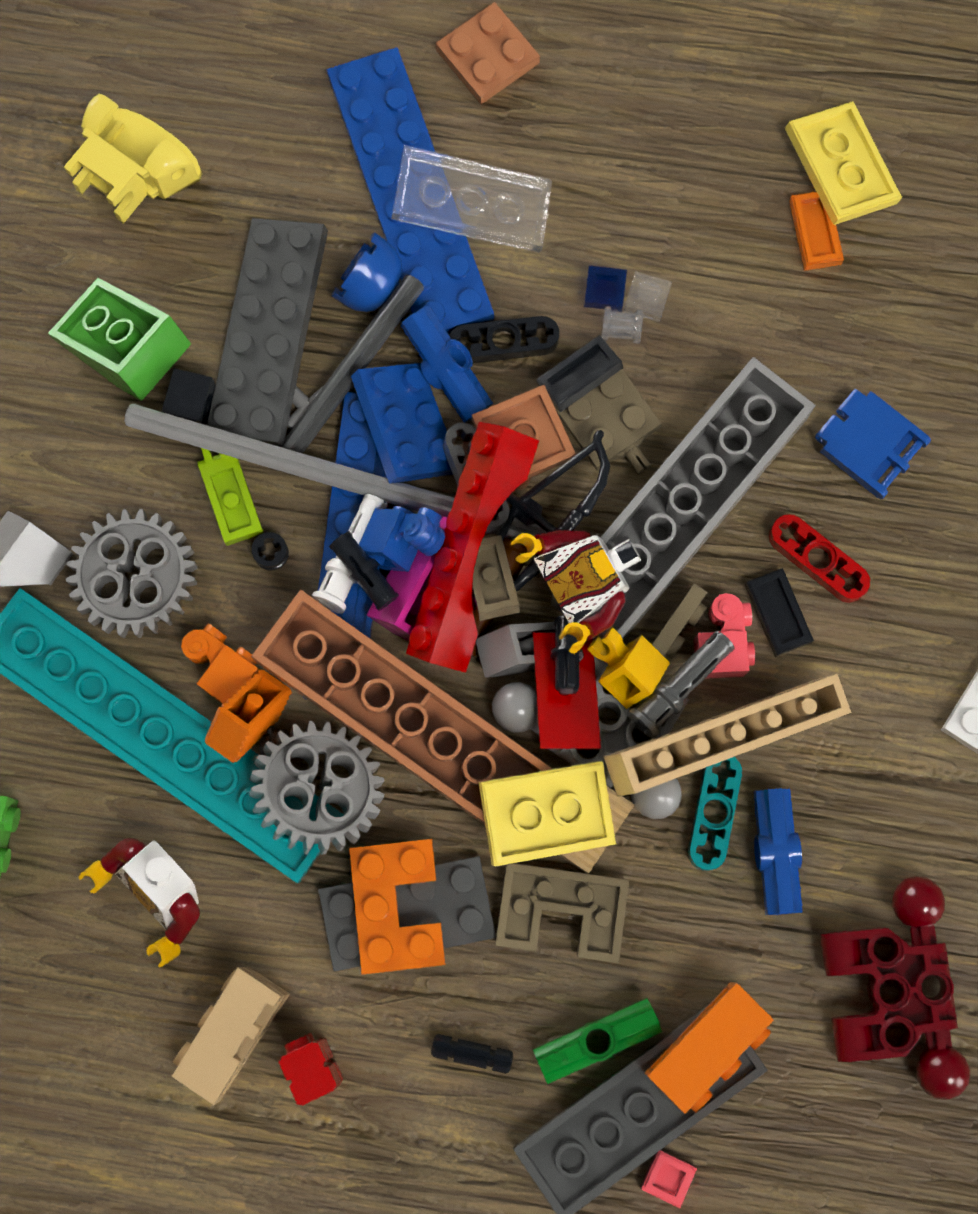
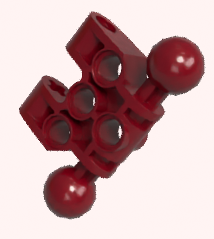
[820,876,970,1100]

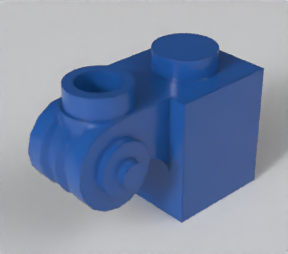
[359,506,445,572]

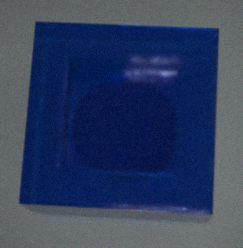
[584,265,627,311]

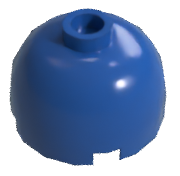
[331,232,403,312]

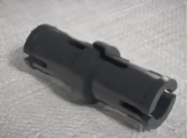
[329,531,399,611]

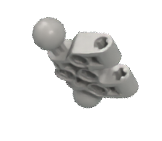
[492,656,689,819]

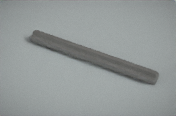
[282,275,424,453]

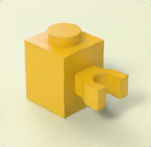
[587,627,670,709]

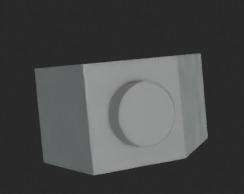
[476,622,555,678]

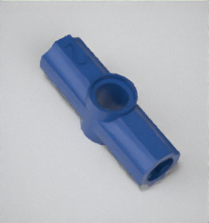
[400,305,494,423]
[754,788,803,915]

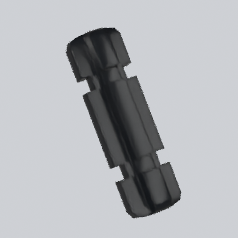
[431,1034,513,1074]

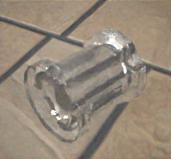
[601,306,644,344]

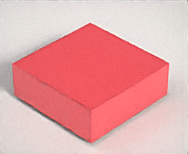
[640,1150,697,1209]

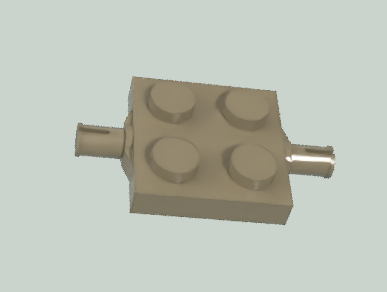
[554,369,662,475]

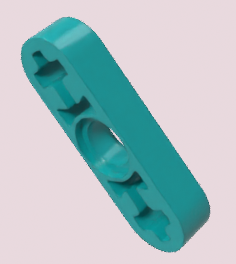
[688,757,742,871]

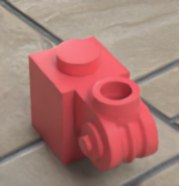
[693,593,755,679]

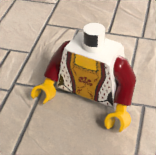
[510,530,641,653]
[79,838,200,967]

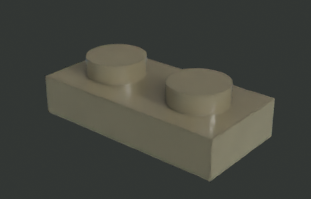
[472,535,520,621]
[652,584,707,659]

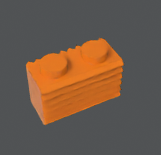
[205,670,292,762]

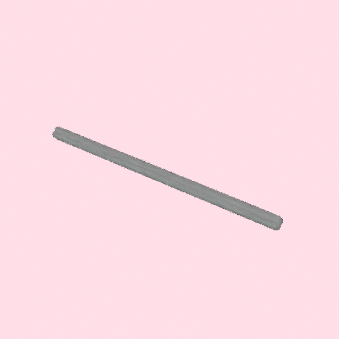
[124,404,547,539]

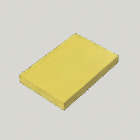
[785,102,902,225]
[479,761,616,867]

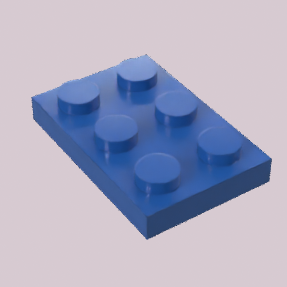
[351,363,453,484]

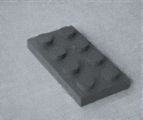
[318,856,496,972]

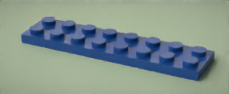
[327,47,494,334]

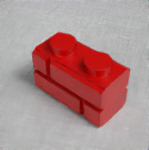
[278,1032,344,1106]

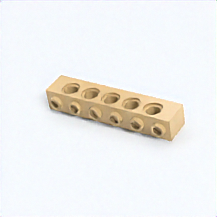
[604,674,851,796]

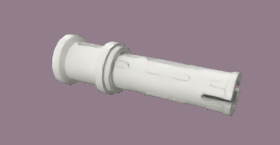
[311,494,388,614]

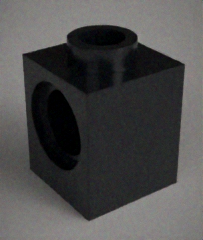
[161,368,216,425]

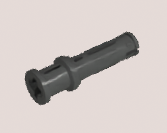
[627,631,735,739]

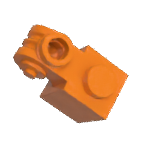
[181,623,259,704]

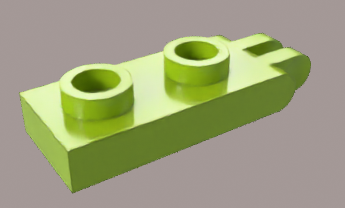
[197,448,264,546]

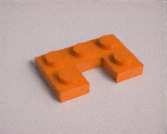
[349,839,446,975]

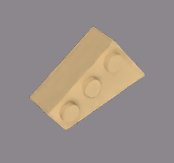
[172,967,290,1105]

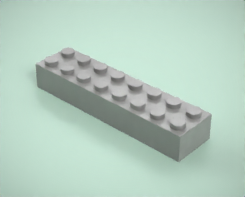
[551,357,816,640]

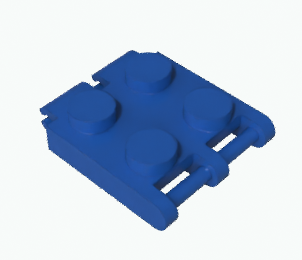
[814,389,931,499]

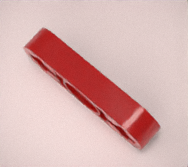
[769,514,870,603]

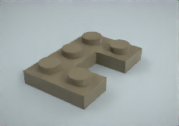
[495,863,629,963]

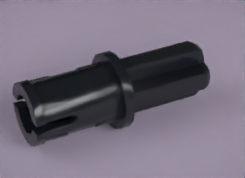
[551,615,584,696]

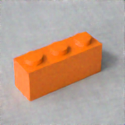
[644,982,774,1114]

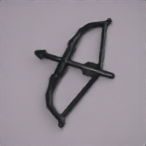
[472,430,610,596]

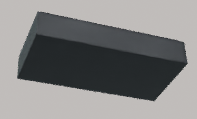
[536,335,624,412]
[745,568,814,657]

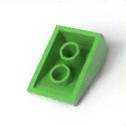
[48,277,191,401]

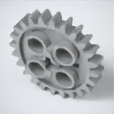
[66,509,198,638]
[249,721,384,855]

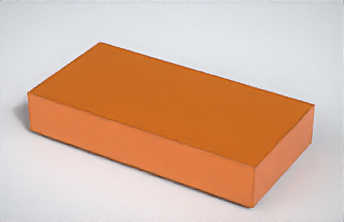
[789,192,844,271]

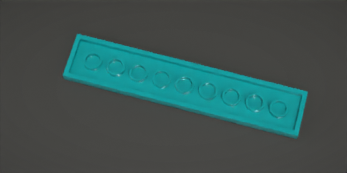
[0,588,344,884]

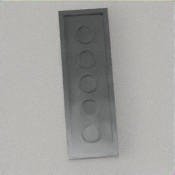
[207,218,328,447]
[513,1004,768,1214]

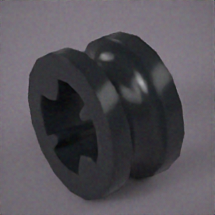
[252,532,289,571]

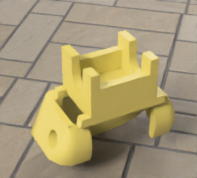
[64,94,202,224]

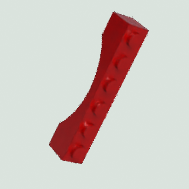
[406,421,539,673]

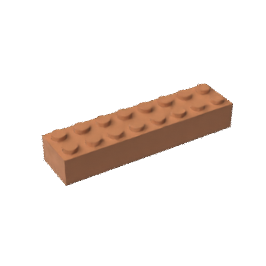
[251,589,552,825]

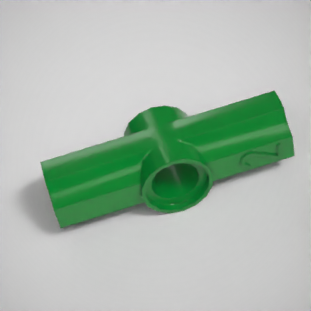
[532,998,662,1084]

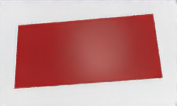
[533,632,601,749]

